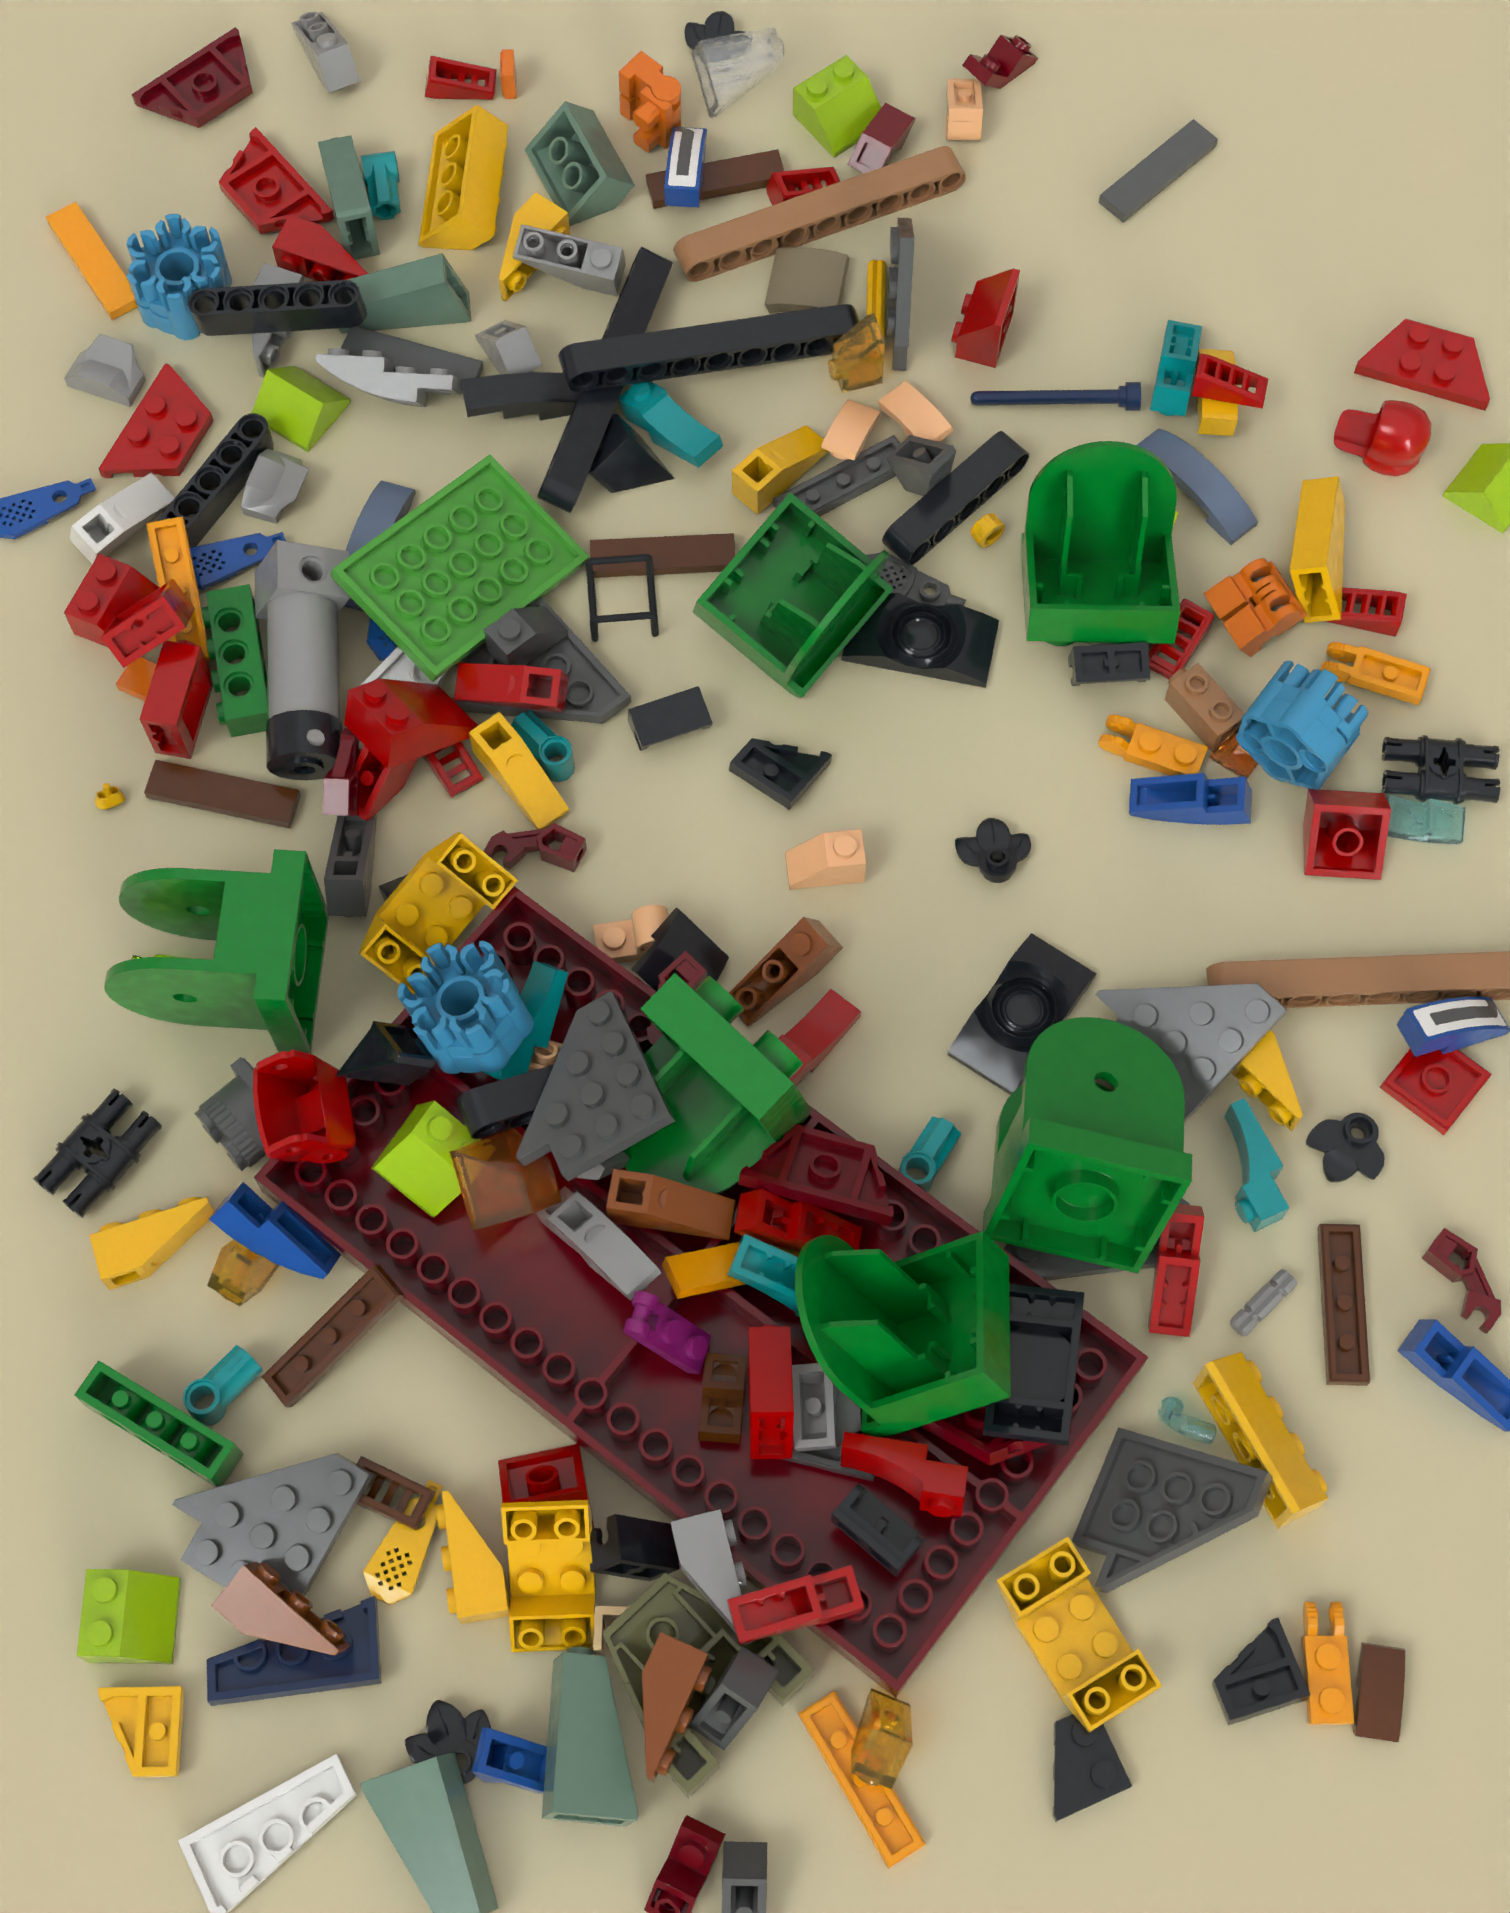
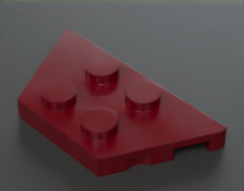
[131,27,253,128]
[738,1124,894,1226]
[922,1406,1072,1466]

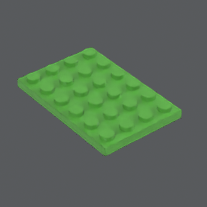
[330,454,590,682]

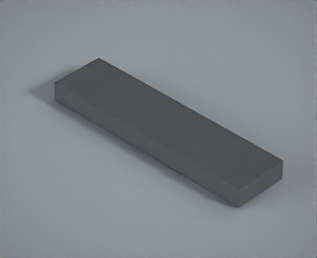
[1099,119,1218,222]
[341,326,483,394]
[773,435,900,516]

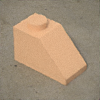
[785,829,866,890]

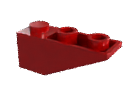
[272,215,368,282]
[454,663,569,713]

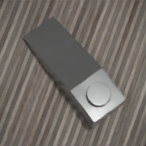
[324,814,377,917]

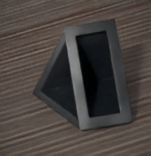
[589,413,675,493]
[335,1021,436,1086]

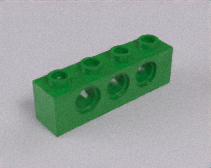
[202,584,268,737]
[74,1360,244,1487]

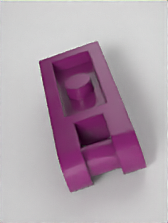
[623,1291,711,1374]

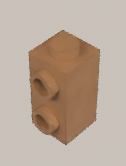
[1165,663,1245,752]

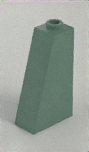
[318,135,380,260]
[338,253,471,334]
[542,1647,638,1827]
[360,1752,499,1913]

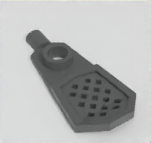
[867,553,966,606]

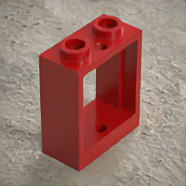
[101,579,195,668]
[139,640,213,759]
[748,1325,794,1459]

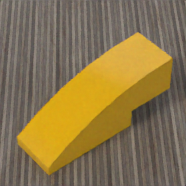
[1196,349,1238,436]

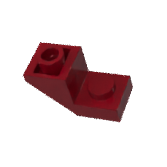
[962,35,1038,89]
[847,103,916,173]
[644,1815,726,1913]

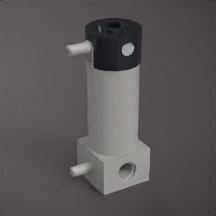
[255,540,362,781]

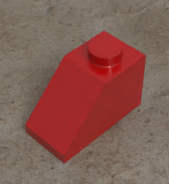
[353,746,418,821]

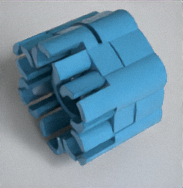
[126,214,232,340]
[1236,661,1368,790]
[398,941,534,1074]

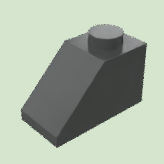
[886,435,956,496]
[484,606,568,665]
[688,1646,779,1750]
[722,1841,768,1913]

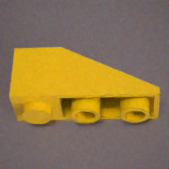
[499,192,570,302]
[732,425,829,515]
[469,712,570,830]
[1231,1030,1303,1131]
[89,1196,215,1290]
[436,1490,510,1624]

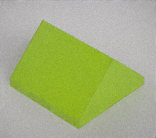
[252,365,351,452]
[1443,443,1510,534]

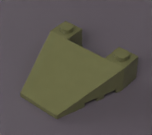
[602,1573,814,1798]

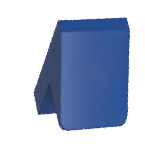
[472,1727,547,1793]

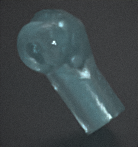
[1158,1397,1217,1445]

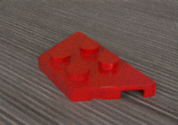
[219,127,334,234]
[1354,319,1490,411]
[98,363,214,478]

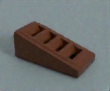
[357,1456,436,1531]

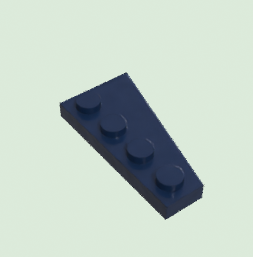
[207,1596,382,1706]

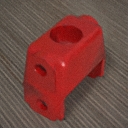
[253,1050,356,1164]

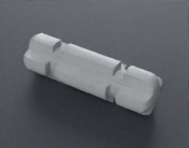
[1230,1269,1297,1336]

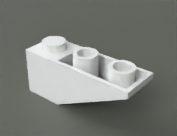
[69,472,175,564]

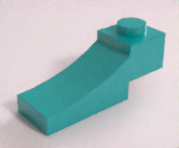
[1150,320,1202,417]
[618,381,723,468]
[482,961,569,1080]
[1224,1098,1289,1232]
[727,1234,799,1317]

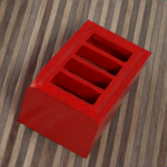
[424,56,497,100]
[766,167,840,205]
[1192,353,1268,409]
[1325,587,1407,637]
[1148,599,1214,680]
[422,742,484,798]

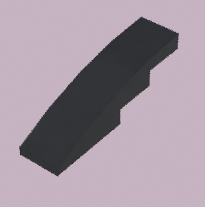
[460,372,580,421]

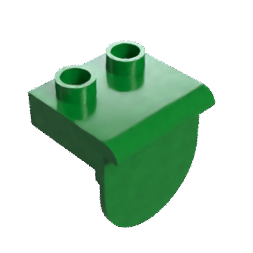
[1021,441,1180,646]
[693,492,894,698]
[623,973,811,1195]
[795,1231,1011,1437]

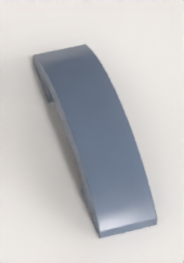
[1137,428,1258,545]
[343,480,416,612]

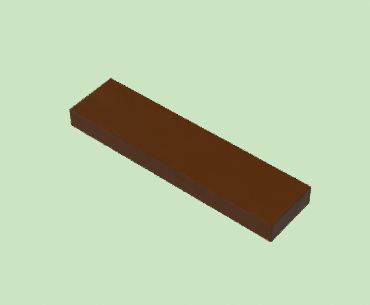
[646,149,784,209]
[590,533,735,578]
[144,760,301,829]
[1317,1224,1370,1386]
[262,1265,405,1407]

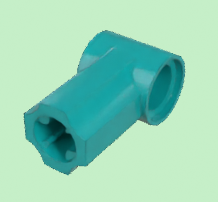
[361,151,401,220]
[511,710,575,782]
[899,1116,962,1192]
[183,1345,263,1426]

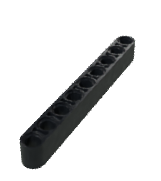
[537,246,673,513]
[558,304,866,392]

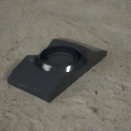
[842,593,999,688]
[947,933,1097,1095]
[983,1284,1084,1446]

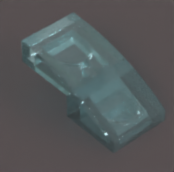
[1386,795,1466,844]

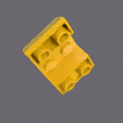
[359,832,518,994]
[501,1500,596,1652]
[996,1536,1162,1733]

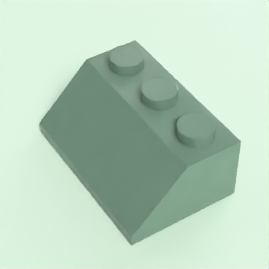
[524,101,635,226]

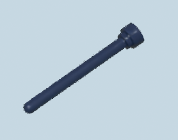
[970,382,1141,411]

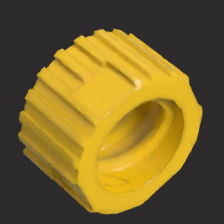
[970,513,1006,548]

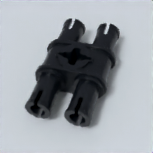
[1382,735,1500,805]
[33,1088,162,1218]

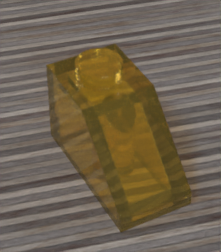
[828,313,885,393]
[207,1239,280,1306]
[851,1688,913,1789]

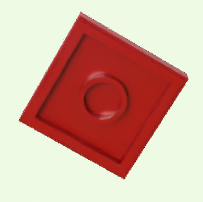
[1379,1049,1492,1135]

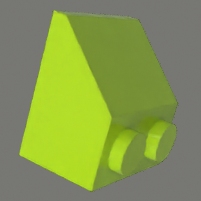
[793,55,881,158]
[371,1100,495,1217]
[77,1569,181,1664]

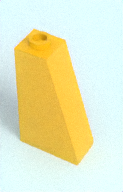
[1290,476,1345,623]

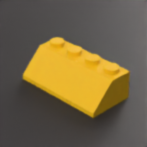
[418,105,508,251]
[1193,1352,1328,1529]

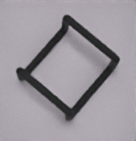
[585,554,659,642]

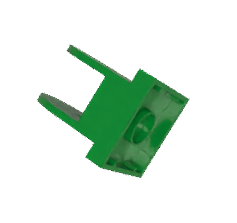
[104,849,329,1054]
[982,1017,1192,1274]

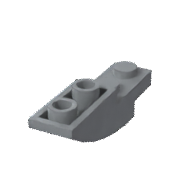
[316,348,461,407]
[535,1186,661,1301]

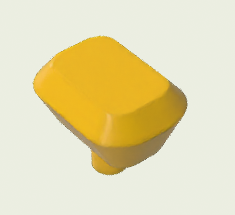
[94,783,125,810]

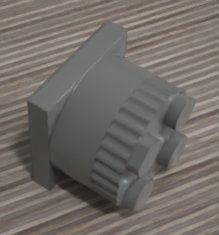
[194,1057,266,1171]

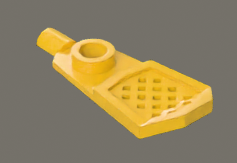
[363,1480,443,1605]

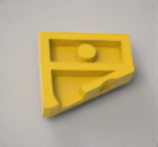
[98,1686,185,1778]

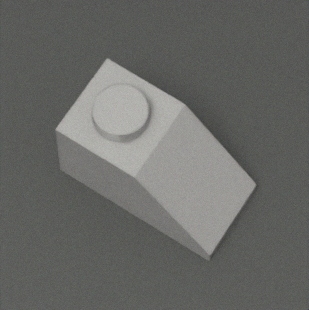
[475,320,542,374]

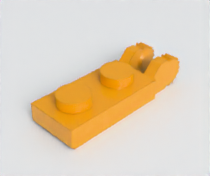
[1320,642,1431,706]
[1098,714,1208,776]
[1301,1602,1354,1725]

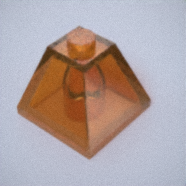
[450,1129,562,1230]

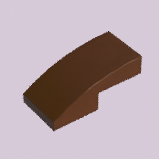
[698,1352,747,1444]
[1353,1642,1405,1742]

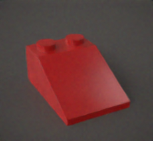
[344,678,478,770]

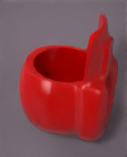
[1334,400,1432,477]

